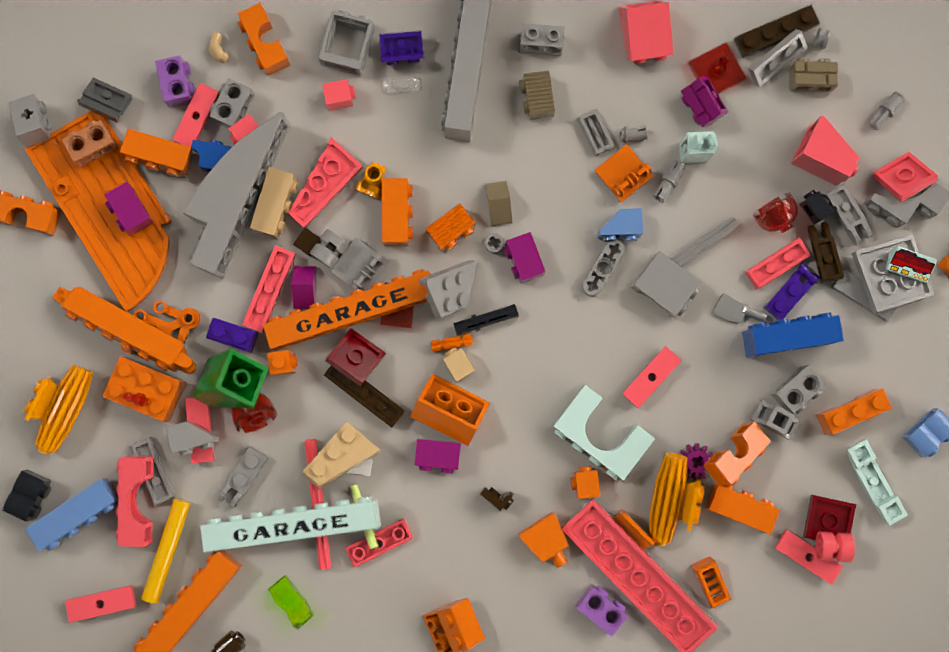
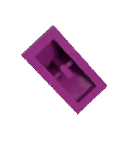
[291,266,317,309]

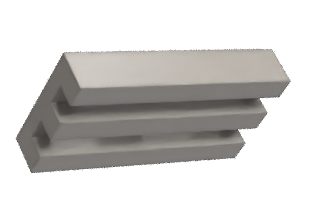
[577,109,615,156]

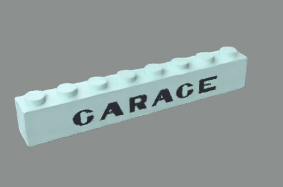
[201,496,381,552]

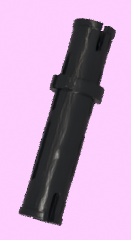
[453,304,519,336]

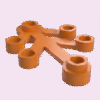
[121,301,201,362]

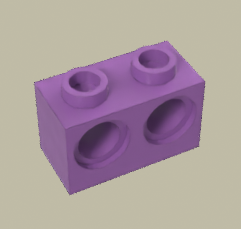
[155,55,195,108]
[575,585,628,637]

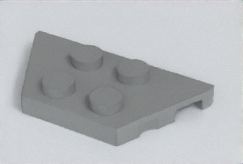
[419,260,477,318]

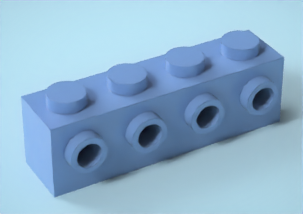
[25,478,118,551]

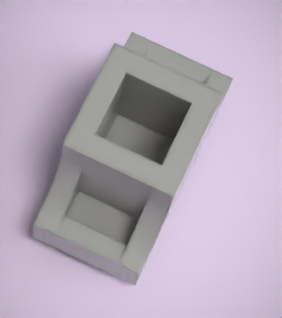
[750,400,800,440]

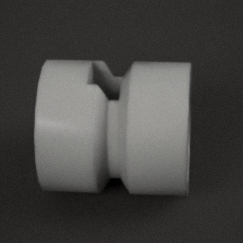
[310,229,349,269]

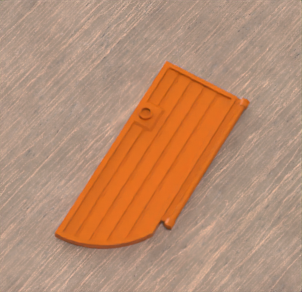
[25,111,172,312]

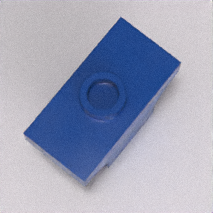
[191,140,232,172]

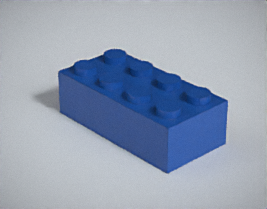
[742,312,844,357]

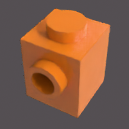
[267,350,298,376]
[570,466,601,499]

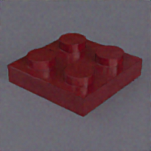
[325,328,386,386]
[803,494,856,540]

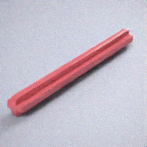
[304,439,331,570]

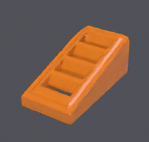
[691,557,731,608]

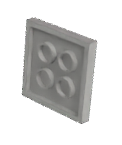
[852,234,935,314]

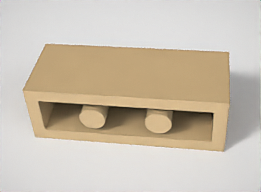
[250,167,298,239]

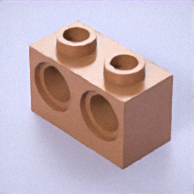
[62,120,118,168]

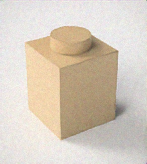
[443,347,475,383]

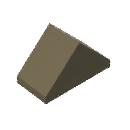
[485,181,513,226]

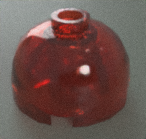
[753,192,798,233]
[231,393,277,433]

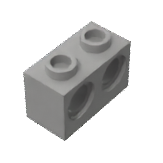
[520,23,565,56]
[210,78,255,128]
[771,365,826,414]

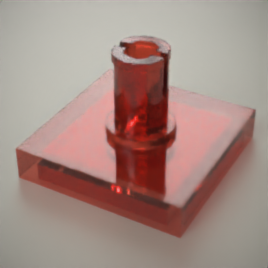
[688,42,747,94]

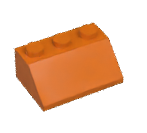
[410,374,490,446]

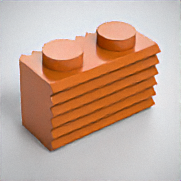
[425,203,475,251]

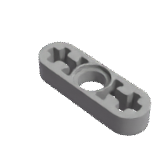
[582,240,624,296]

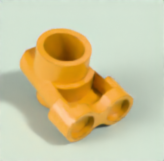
[355,162,386,199]

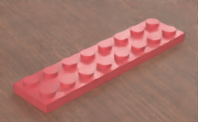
[562,498,718,652]

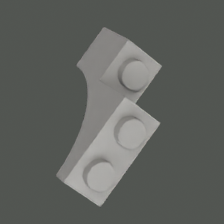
[863,182,949,227]

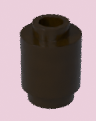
[211,630,245,652]

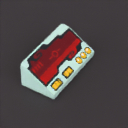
[885,246,937,283]

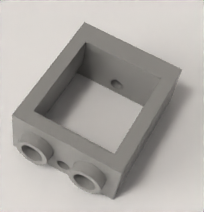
[318,10,375,76]

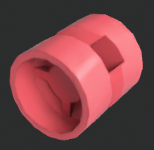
[815,531,855,563]

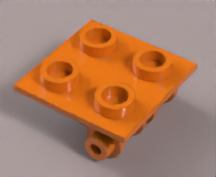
[594,144,654,203]

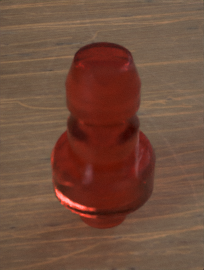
[123,393,149,407]

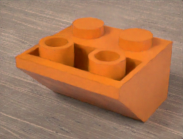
[422,597,485,652]

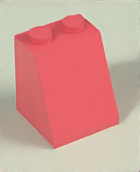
[618,0,673,64]
[791,115,859,186]

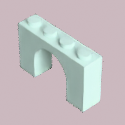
[552,385,655,480]

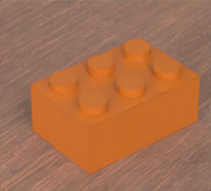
[102,356,187,422]

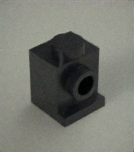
[799,189,837,225]

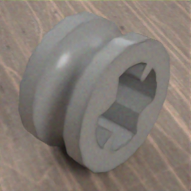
[813,28,831,49]
[485,233,504,254]

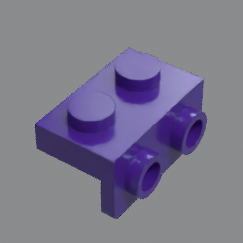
[379,30,424,65]

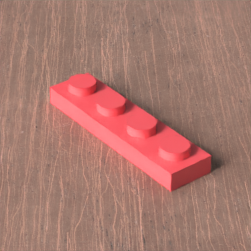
[242,245,296,333]

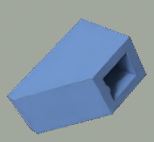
[597,208,643,242]

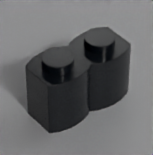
[2,470,51,522]

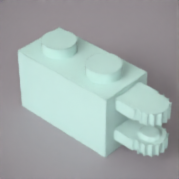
[679,131,718,164]

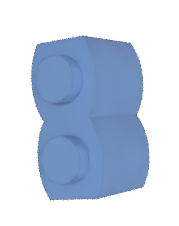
[902,408,949,457]

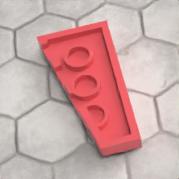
[288,137,363,228]

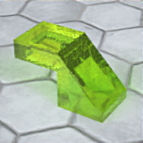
[268,575,315,630]

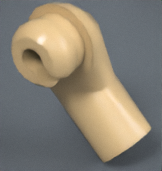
[208,32,228,63]

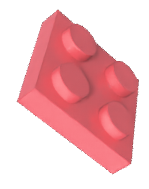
[874,152,938,202]

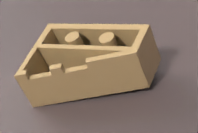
[302,422,380,489]

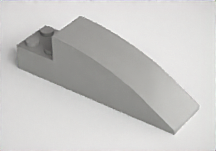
[183,112,290,279]

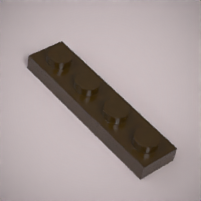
[733,4,820,58]
[324,366,405,428]

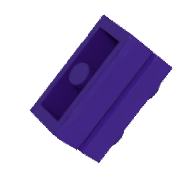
[206,317,258,353]

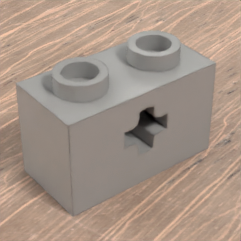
[9,94,51,148]

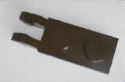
[807,222,844,283]

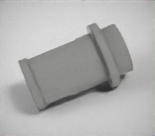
[620,126,647,143]

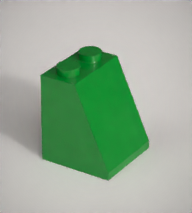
[192,349,268,408]

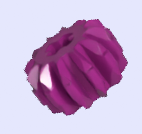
[679,443,713,480]

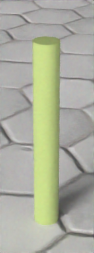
[349,485,378,550]

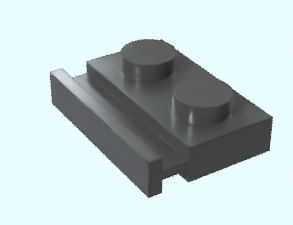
[77,77,133,123]

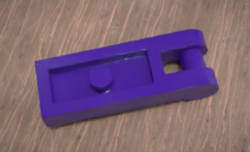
[763,263,820,320]

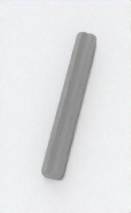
[671,217,739,266]

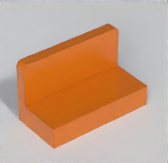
[613,509,655,550]

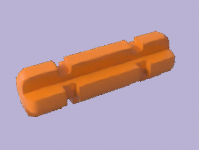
[431,334,473,352]

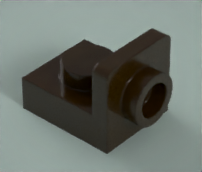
[479,487,514,511]

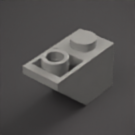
[165,422,220,456]

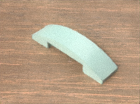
[846,439,908,526]

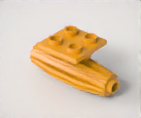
[23,364,93,455]
[649,452,705,546]

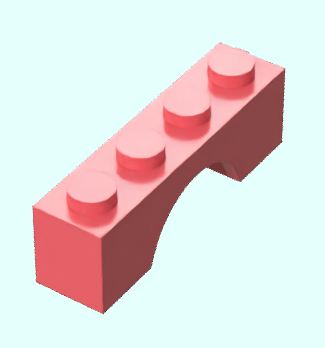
[116,455,154,547]

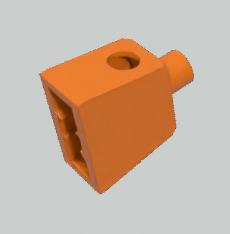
[518,511,568,568]

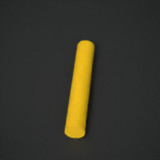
[141,498,191,604]

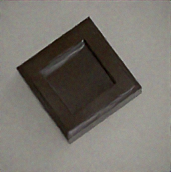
[293,227,321,257]

